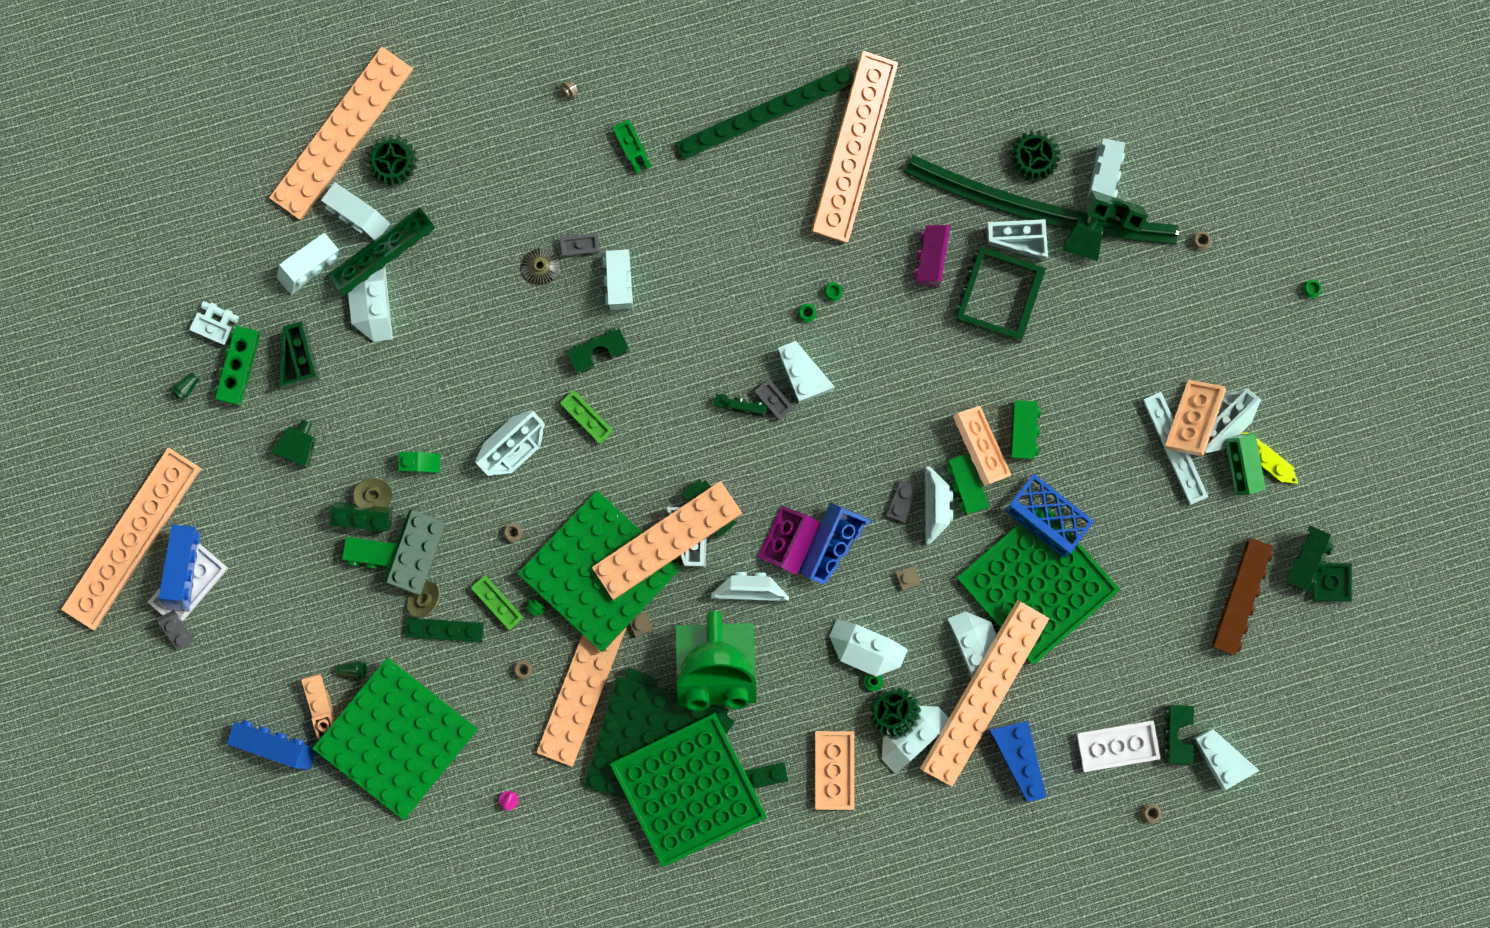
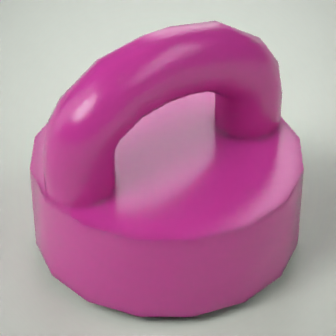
[499,791,519,810]

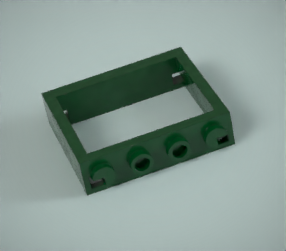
[954,247,1046,342]

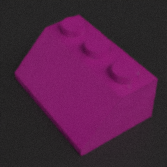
[913,225,951,288]
[757,506,821,575]

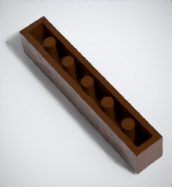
[1210,538,1274,655]

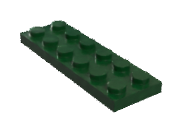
[328,207,435,296]

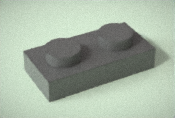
[560,233,600,257]
[754,379,794,421]
[887,480,918,523]
[157,610,195,650]

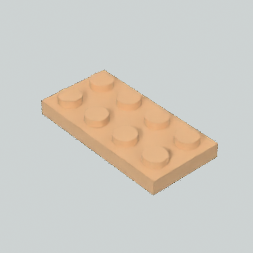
[1165,380,1226,456]
[953,406,1011,486]
[815,731,854,810]

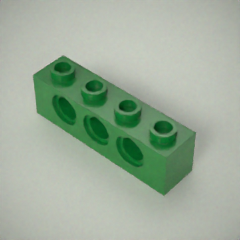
[214,325,261,407]

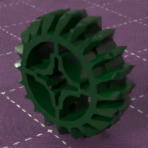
[1009,130,1061,181]
[366,135,418,186]
[869,687,921,739]

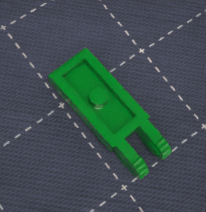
[612,119,651,174]

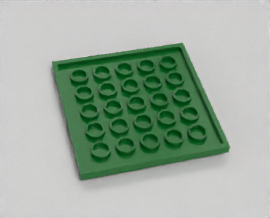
[518,490,681,653]
[957,503,1120,665]
[312,656,478,820]
[610,712,767,868]

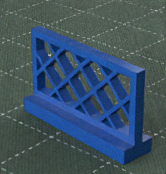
[1004,474,1094,558]

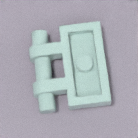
[189,301,239,346]

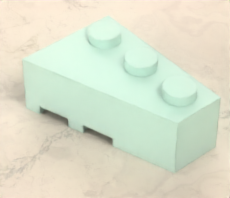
[1088,138,1125,198]
[986,219,1048,261]
[277,233,339,295]
[603,249,633,310]
[778,341,835,403]
[1192,729,1259,790]

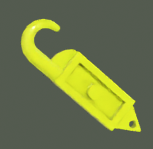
[1239,432,1298,484]

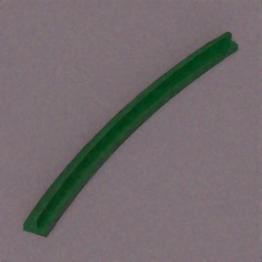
[904,155,1179,245]

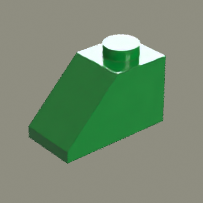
[399,452,440,473]

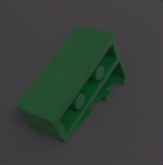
[279,321,320,390]
[1286,525,1335,594]

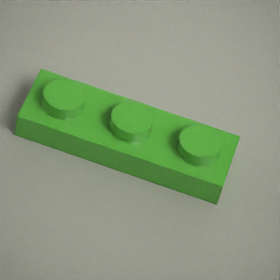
[560,390,614,444]
[471,575,524,631]

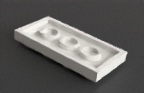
[148,543,229,621]
[1076,721,1160,772]

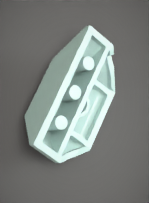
[348,267,393,342]
[1205,388,1261,453]
[475,410,545,476]
[925,467,953,545]
[711,572,789,601]
[948,611,997,679]
[829,619,908,677]
[882,706,949,774]

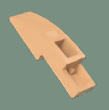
[301,673,335,740]

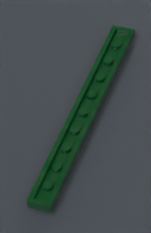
[676,66,854,160]

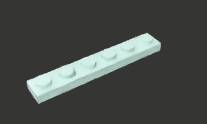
[1143,392,1208,505]

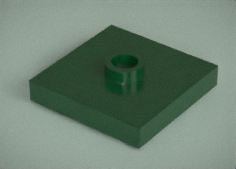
[1312,563,1352,602]

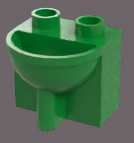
[676,611,757,711]

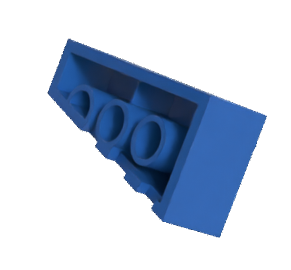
[799,502,871,585]
[159,525,200,612]
[227,720,316,770]
[988,721,1046,802]

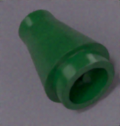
[171,372,199,401]
[337,660,367,679]

